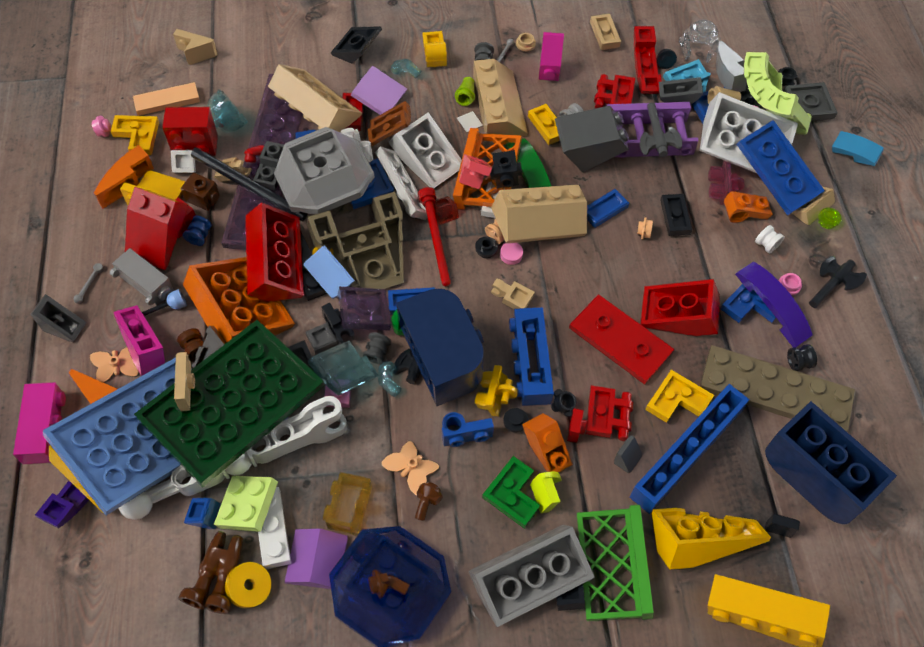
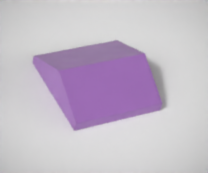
[285,529,348,590]

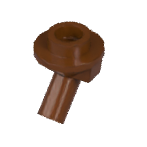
[415,482,443,521]
[368,569,410,598]

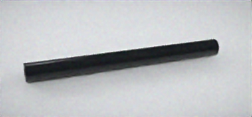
[191,147,308,222]

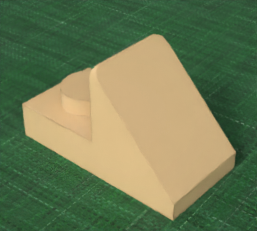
[173,29,217,65]

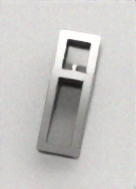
[715,41,747,92]

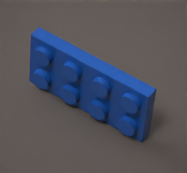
[736,120,825,216]

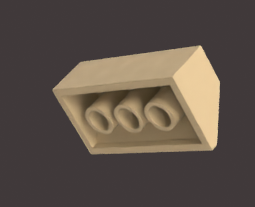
[473,59,528,137]
[268,64,362,132]
[491,185,587,244]

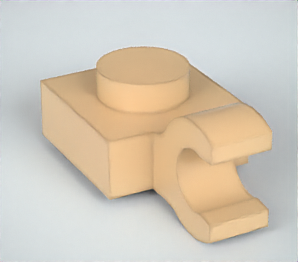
[214,157,252,182]
[491,278,535,309]

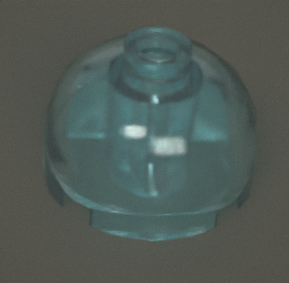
[206,89,248,133]

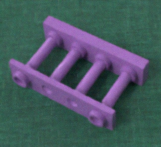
[606,102,698,158]

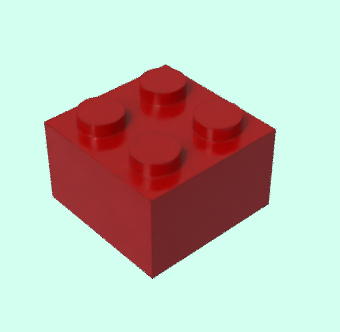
[162,107,218,156]

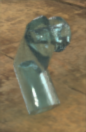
[391,59,421,78]
[378,361,401,397]

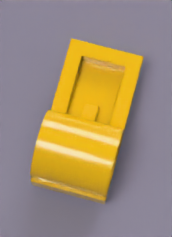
[422,31,447,67]

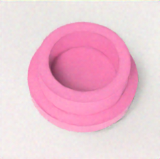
[92,116,111,137]
[779,273,802,295]

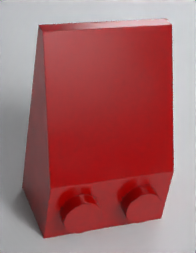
[125,187,189,270]
[640,279,720,336]

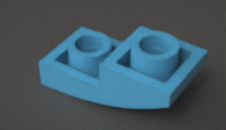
[832,131,884,166]

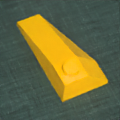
[652,508,771,570]

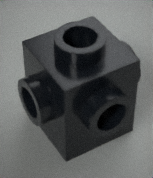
[490,150,522,188]

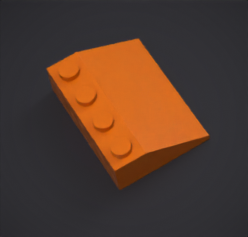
[183,257,295,342]

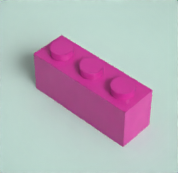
[13,382,66,464]

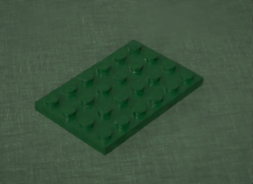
[134,320,325,488]

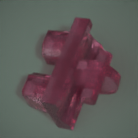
[708,161,745,205]

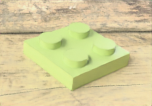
[214,476,278,532]

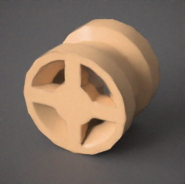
[485,219,504,245]

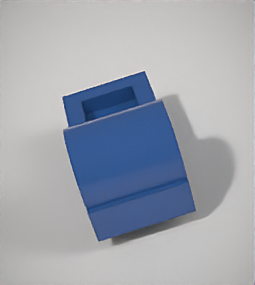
[442,412,494,447]

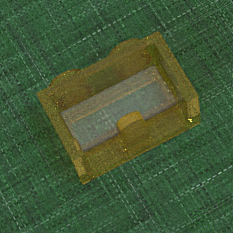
[323,472,372,537]

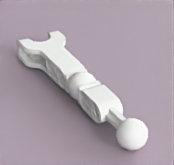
[119,396,347,520]

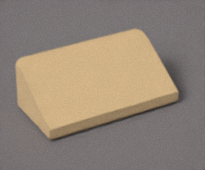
[792,187,835,225]

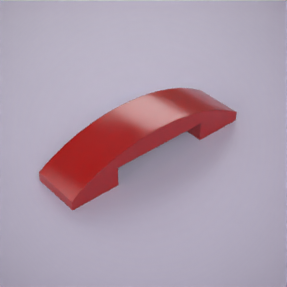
[634,26,662,94]

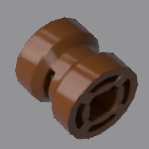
[177,328,204,362]

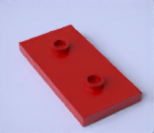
[569,294,674,385]

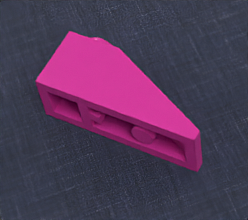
[114,305,165,376]

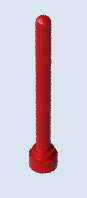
[418,187,451,287]

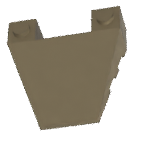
[307,192,404,297]

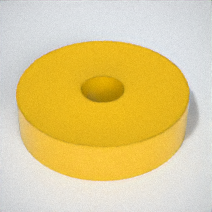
[225,562,271,608]

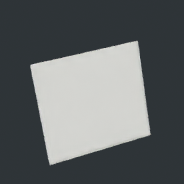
[457,111,483,132]

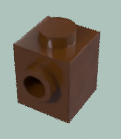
[181,172,220,211]

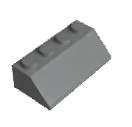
[468,525,595,627]

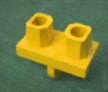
[475,365,518,417]

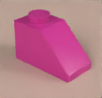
[539,32,564,81]

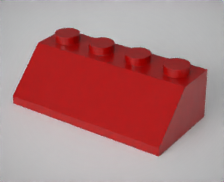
[246,202,304,302]

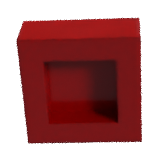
[567,408,587,443]

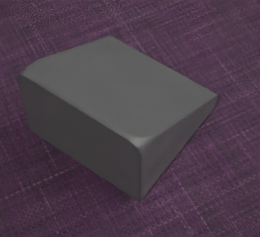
[614,435,642,473]

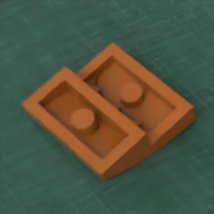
[367,101,411,146]

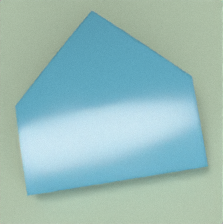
[663,59,711,92]

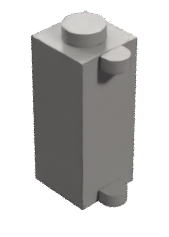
[110,248,174,306]

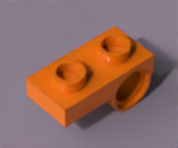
[724,191,773,223]

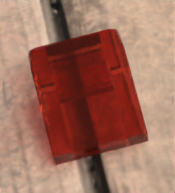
[434,196,459,225]

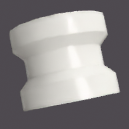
[755,225,785,254]

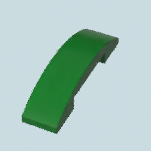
[505,138,551,188]

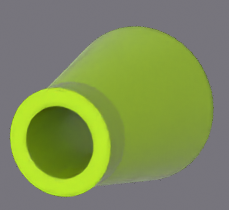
[455,77,475,106]

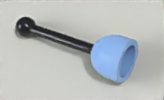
[142,289,187,316]

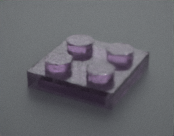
[338,286,392,331]

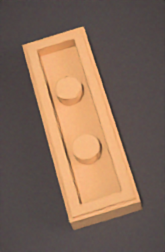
[133,82,200,116]

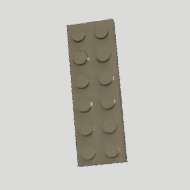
[700,345,855,432]

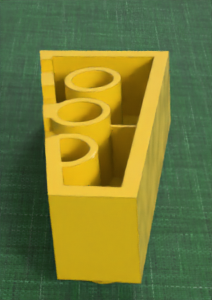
[707,574,830,647]

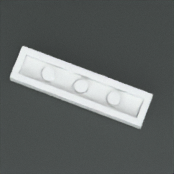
[375,146,427,220]

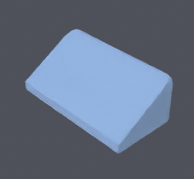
[303,245,355,299]

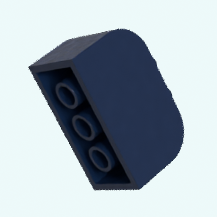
[396,289,484,407]
[765,401,897,524]

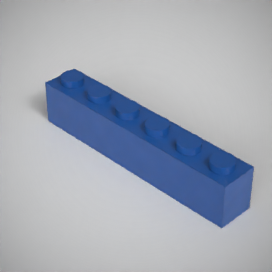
[629,384,750,515]

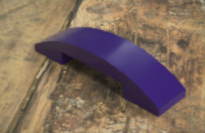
[735,261,813,347]
[35,481,89,529]

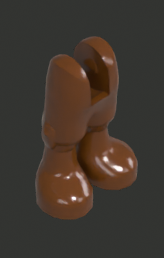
[178,531,243,614]

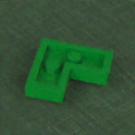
[482,456,540,529]

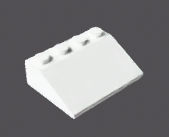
[700,92,798,173]

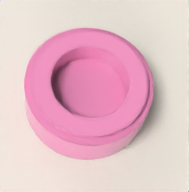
[500,243,523,265]

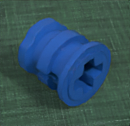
[183,215,212,246]

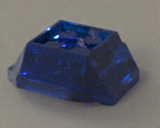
[329,526,451,647]

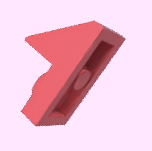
[459,154,492,189]

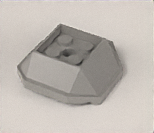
[274,127,375,214]

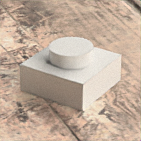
[171,150,196,173]

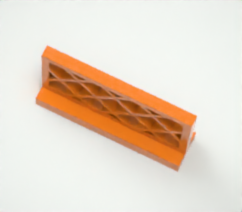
[453,128,522,210]

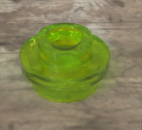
[818,208,842,229]

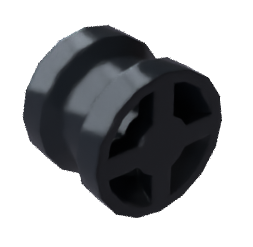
[787,344,817,371]

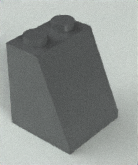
[555,106,629,173]

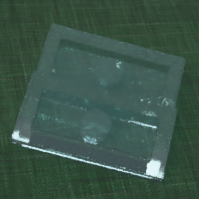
[308,340,379,396]

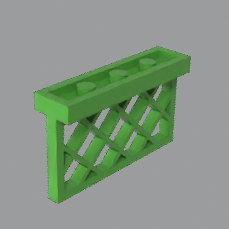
[577,505,654,621]

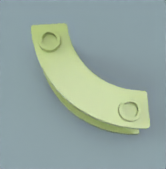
[744,52,812,135]

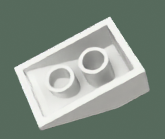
[389,112,462,188]

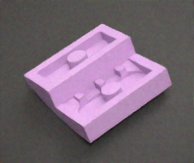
[351,66,407,115]

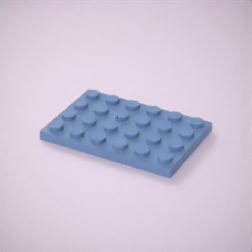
[43,358,192,516]

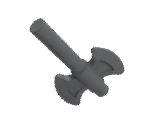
[639,103,682,157]

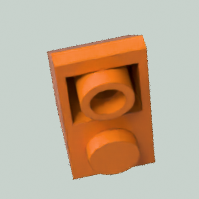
[522,413,573,473]

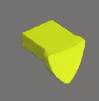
[530,471,562,513]

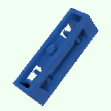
[509,307,554,406]

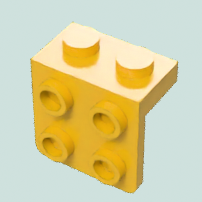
[120,171,185,205]

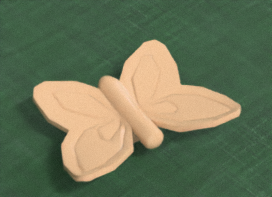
[90,347,139,383]
[382,441,439,495]

